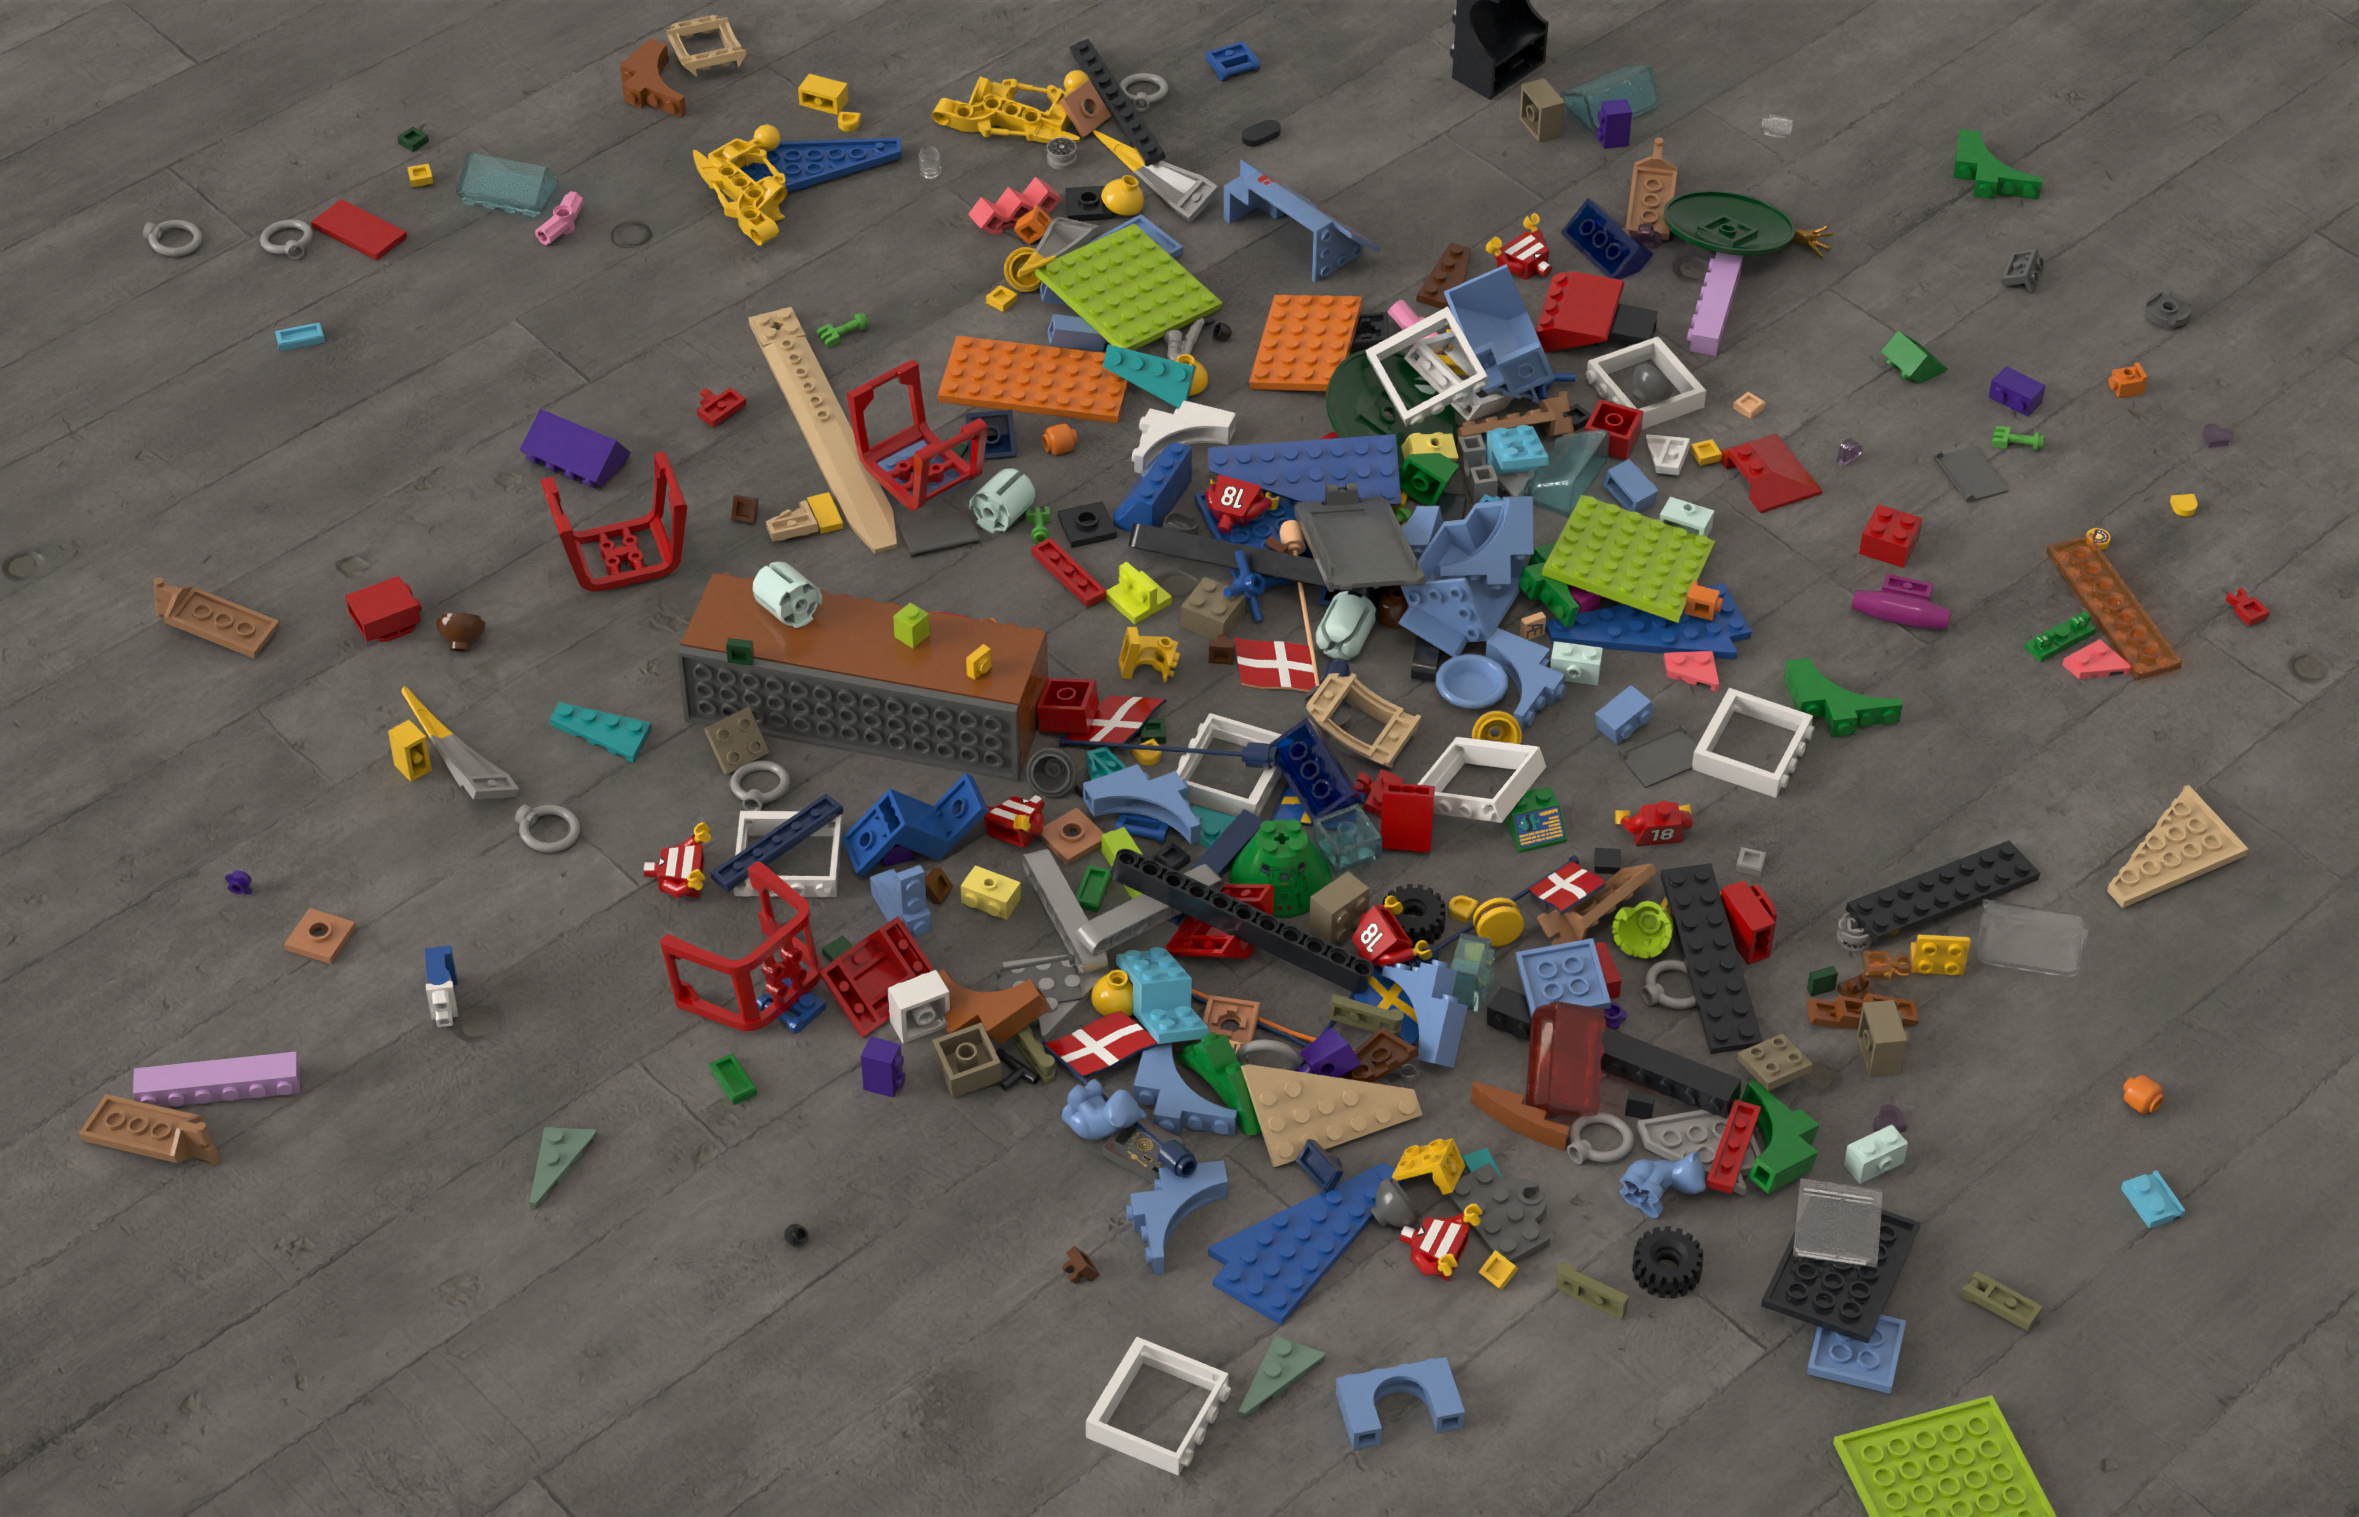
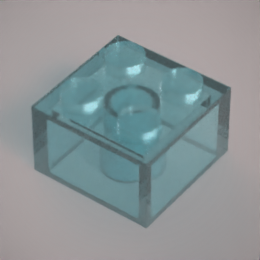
[1312,804,1382,874]
[1450,933,1495,1012]

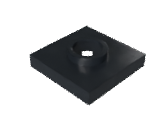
[1065,186,1112,221]
[1350,312,1389,351]
[1058,501,1117,548]

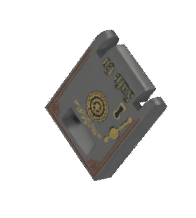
[1102,1119,1185,1184]

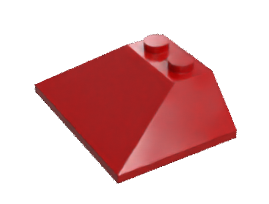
[1720,433,1822,514]
[1164,884,1274,959]
[818,916,935,1038]

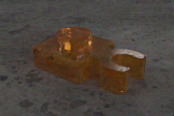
[1862,951,1910,978]

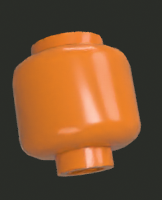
[1042,423,1078,456]
[2123,1075,2165,1114]

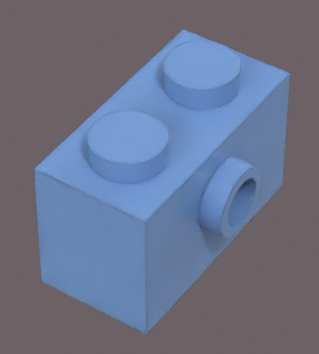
[1603,459,1658,513]
[1595,685,1653,744]

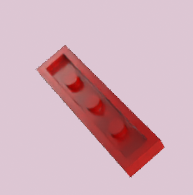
[1031,538,1107,608]
[1706,1100,1761,1194]

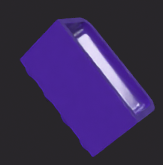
[520,409,631,489]

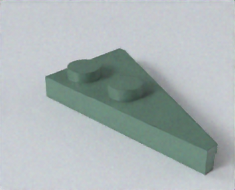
[529,1127,597,1209]
[1238,1336,1325,1419]

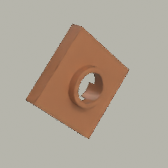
[1060,79,1111,138]
[1037,808,1104,866]
[284,908,356,964]
[1198,995,1261,1045]

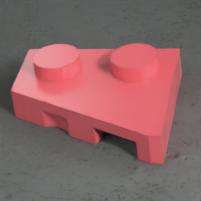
[2063,639,2132,679]
[1663,651,1719,691]

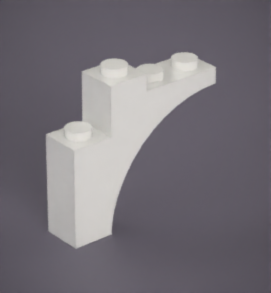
[1132,401,1236,473]

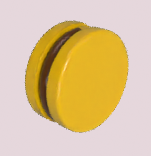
[1473,898,1524,947]

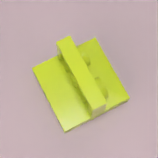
[1105,562,1172,625]

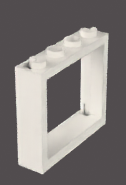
[1365,307,1489,427]
[1404,331,1513,421]
[1585,337,1706,430]
[1692,688,1815,798]
[1173,713,1293,817]
[1417,737,1546,823]
[734,811,843,897]
[1086,1337,1231,1476]

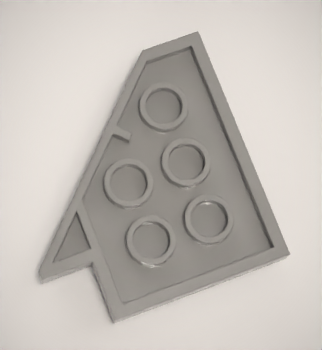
[1003,951,1110,1041]
[1637,1110,1761,1195]

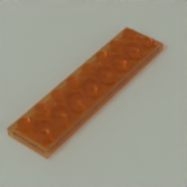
[2046,535,2182,680]

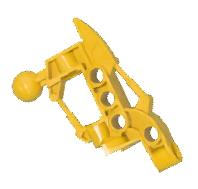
[931,70,1090,144]
[693,124,787,246]

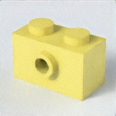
[1401,432,1459,462]
[961,865,1021,920]

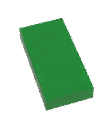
[1075,865,1112,913]
[709,1053,757,1105]

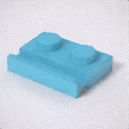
[2121,1170,2185,1229]

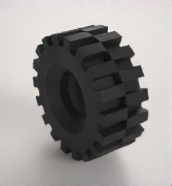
[1382,884,1446,949]
[1632,1226,1704,1299]

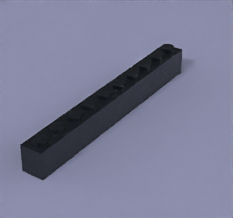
[1487,986,1741,1119]

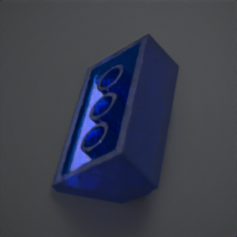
[1560,198,1653,280]
[1270,718,1364,825]

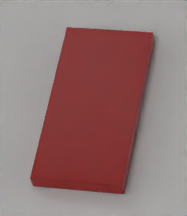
[311,199,407,260]

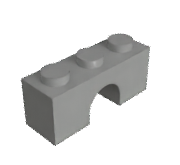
[1457,434,1498,504]

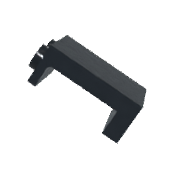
[1594,304,1658,347]

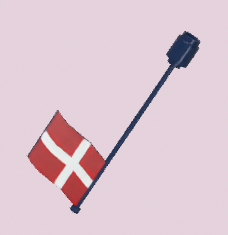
[1059,695,1280,769]
[1401,855,1606,971]
[1039,1011,1197,1178]

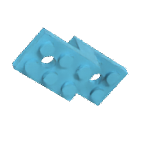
[1482,425,1549,474]
[1116,947,1209,1044]

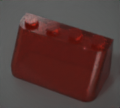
[1525,1001,1606,1117]

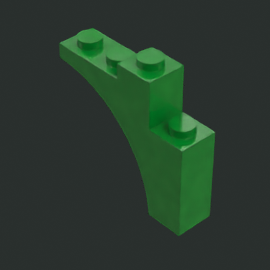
[1953,129,2043,199]
[1518,542,1580,627]
[1784,658,1903,737]
[1175,1032,1262,1135]
[1741,1080,1820,1194]

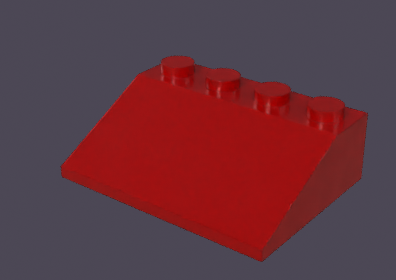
[1535,271,1625,353]

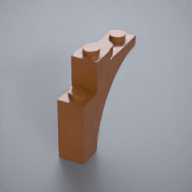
[620,38,686,118]
[938,969,1051,1045]

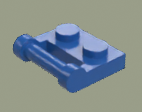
[1206,41,1260,81]
[1115,813,1170,843]
[757,978,826,1034]

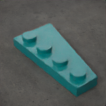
[1103,344,1196,408]
[550,702,652,764]

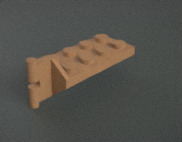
[1625,137,1678,240]
[1455,391,1575,440]
[153,577,279,659]
[1537,863,1657,945]
[78,1094,221,1165]

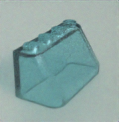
[1559,64,1659,131]
[456,152,558,217]
[1524,429,1610,518]

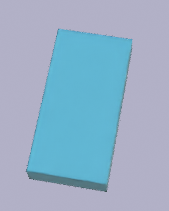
[275,322,325,351]

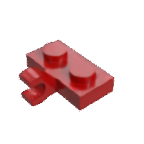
[697,387,747,428]
[1353,769,1404,817]

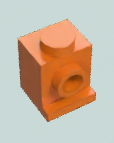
[1014,205,1052,245]
[2109,362,2147,398]
[1684,581,1724,621]

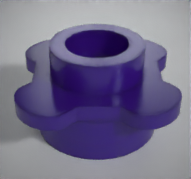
[225,871,252,894]
[1596,1002,1627,1029]

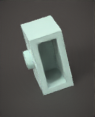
[1659,497,1714,537]
[1550,641,1603,686]
[1844,1125,1908,1184]

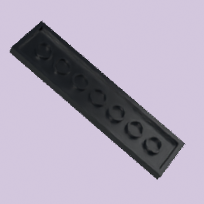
[1845,840,2040,943]
[1660,863,1763,1054]

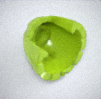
[1612,901,1673,958]

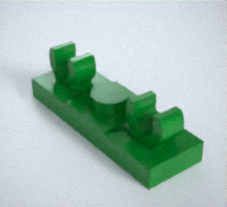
[2025,611,2096,663]

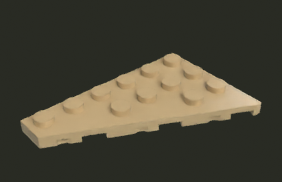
[2107,785,2249,908]
[1241,1064,1422,1167]

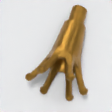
[1793,225,1833,258]

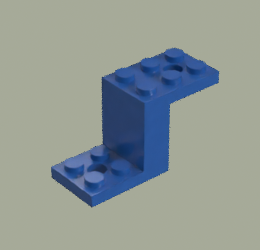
[841,773,989,877]

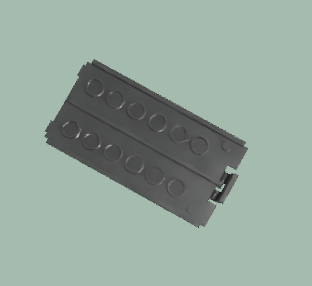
[1294,482,1425,592]

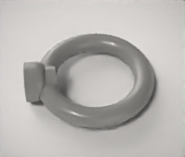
[1119,73,1169,112]
[260,219,313,260]
[143,220,203,257]
[730,761,790,811]
[515,804,580,853]
[1640,960,1696,1009]
[1236,1040,1299,1071]
[1567,1112,1634,1164]

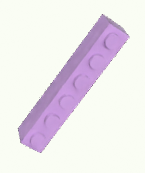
[1687,252,1743,356]
[133,1052,300,1107]

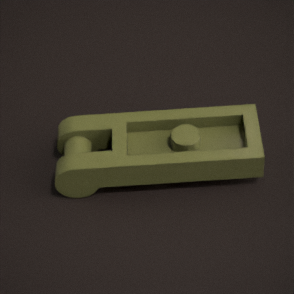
[1328,994,1404,1037]
[1010,1025,1055,1084]
[1556,1262,1629,1320]
[1959,1272,2043,1331]

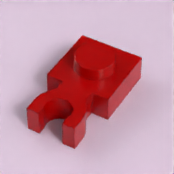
[2226,587,2270,626]

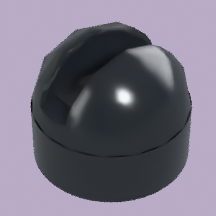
[1213,322,1232,341]
[784,1224,808,1247]

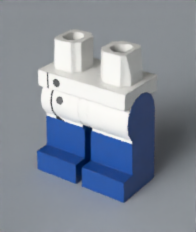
[425,945,458,1027]

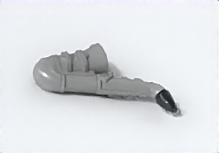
[1164,318,1215,361]

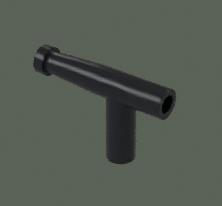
[996,1048,1040,1091]

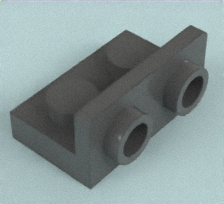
[2001,249,2044,293]

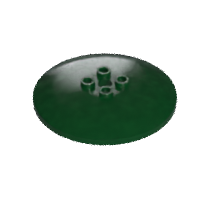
[1663,190,1795,256]
[1326,349,1459,472]

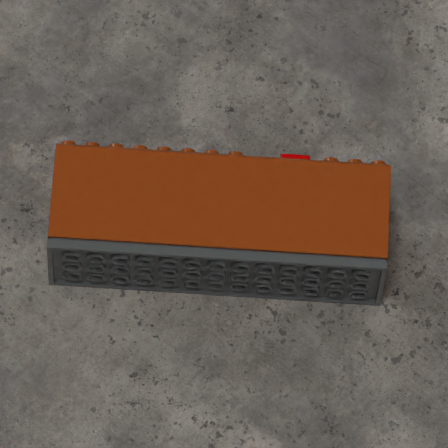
[677,573,1048,782]

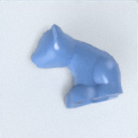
[1061,1079,1146,1140]
[1619,1151,1706,1218]

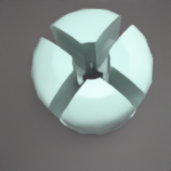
[969,468,1035,533]
[753,562,822,628]
[1315,591,1376,660]

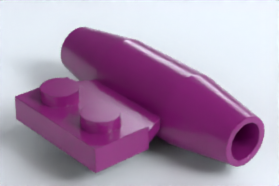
[1851,574,1951,629]

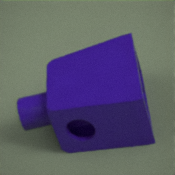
[1295,1027,1361,1078]

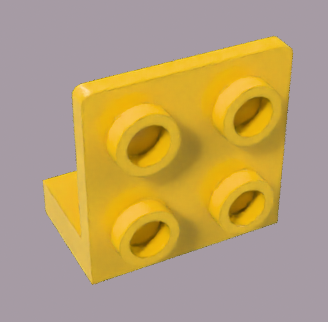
[1910,935,1970,975]
[1392,1138,1466,1195]

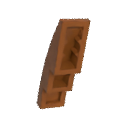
[1806,993,1919,1029]
[1471,1081,1570,1151]

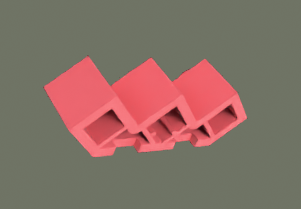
[968,177,1062,235]

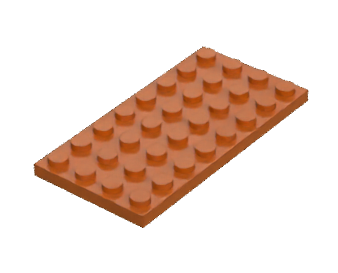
[938,336,1129,423]

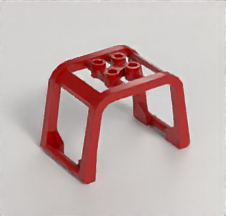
[846,359,988,511]
[541,452,687,592]
[660,862,823,1031]

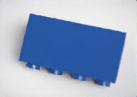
[1113,442,1192,533]

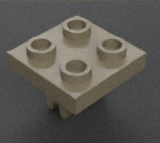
[704,707,769,774]
[1738,1033,1813,1092]

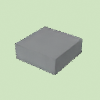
[1736,847,1766,877]

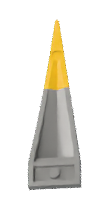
[1093,130,1220,223]
[1018,217,1100,278]
[401,686,519,800]

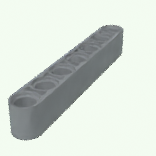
[1022,848,1108,974]
[1076,864,1224,956]

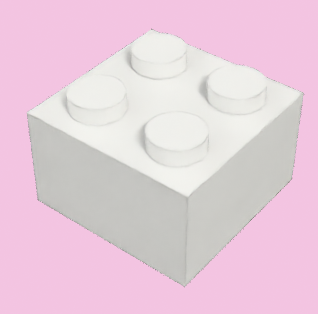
[888,970,950,1044]

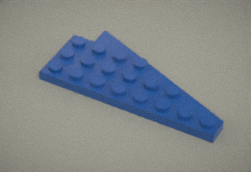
[740,138,901,192]
[1208,434,1401,506]
[1545,583,1752,659]
[1208,1162,1406,1326]

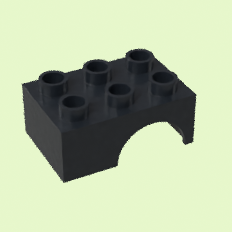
[1450,0,1549,100]

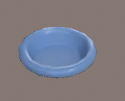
[1436,654,1508,709]

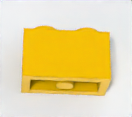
[798,73,849,115]
[388,720,432,782]

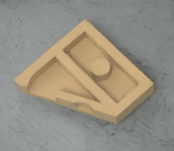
[766,500,818,542]

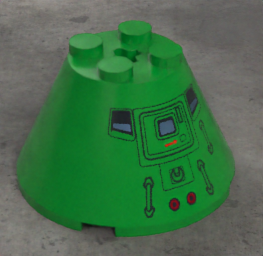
[1230,819,1332,918]

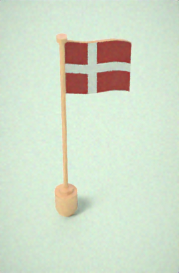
[1234,520,1320,692]

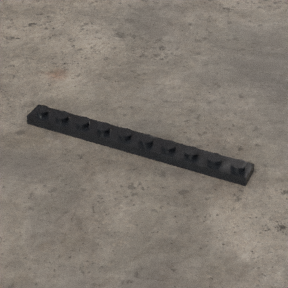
[1069,39,1166,167]

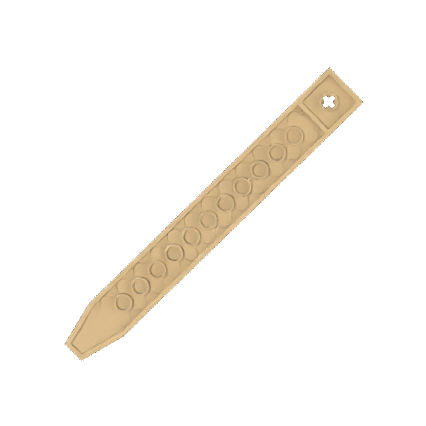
[749,307,897,554]

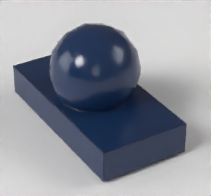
[1296,1139,1344,1193]

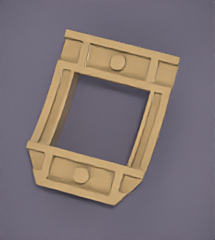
[666,15,746,77]
[1306,673,1421,769]

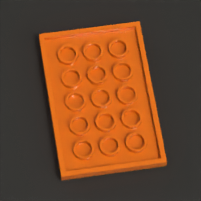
[1249,294,1363,391]

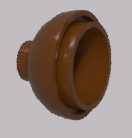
[1374,585,1409,628]
[436,613,486,652]

